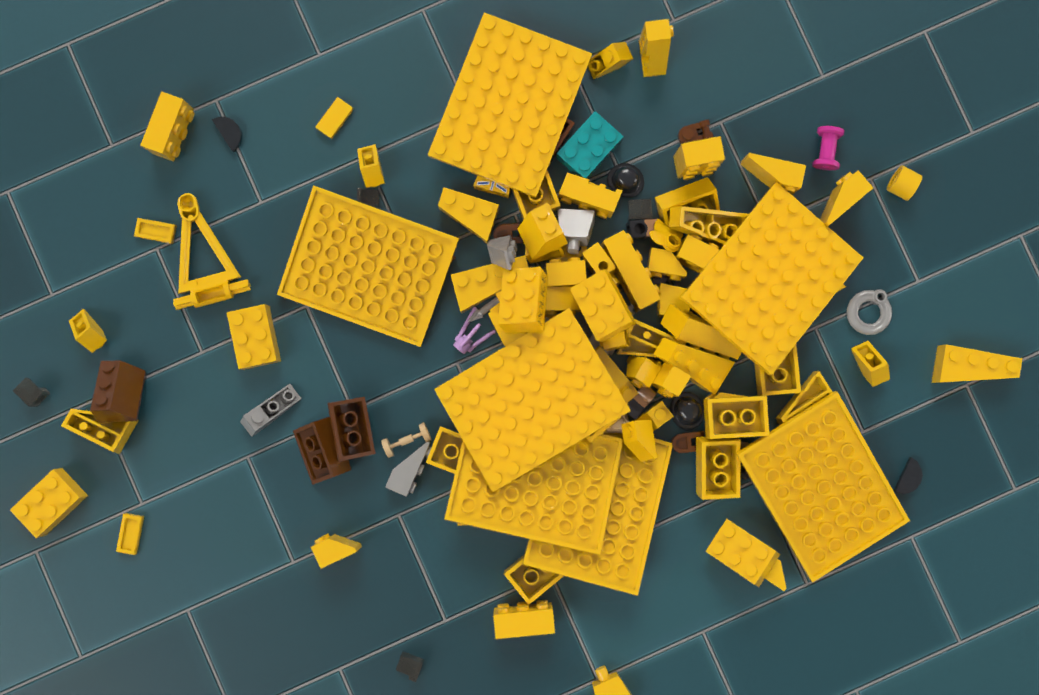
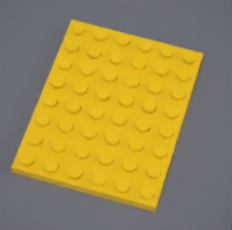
[428,12,592,198]
[680,182,863,375]
[277,186,460,347]
[434,308,631,492]
[736,391,910,582]
[522,433,673,596]
[444,434,623,555]

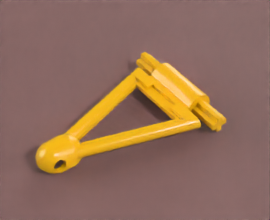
[173,193,251,310]

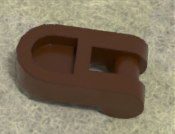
[678,120,714,144]
[493,222,524,243]
[671,431,705,453]

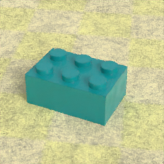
[556,111,624,179]

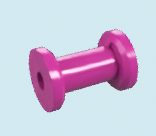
[812,126,845,170]

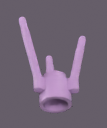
[453,307,496,354]

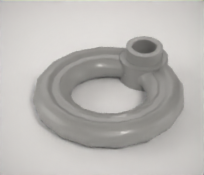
[847,290,892,335]

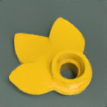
[649,219,683,252]

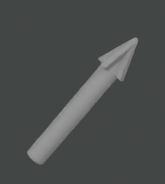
[468,297,500,322]

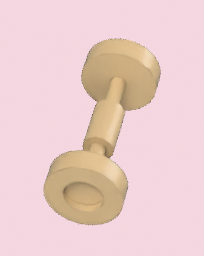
[381,423,431,458]

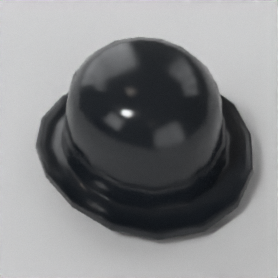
[607,163,644,198]
[670,392,704,430]

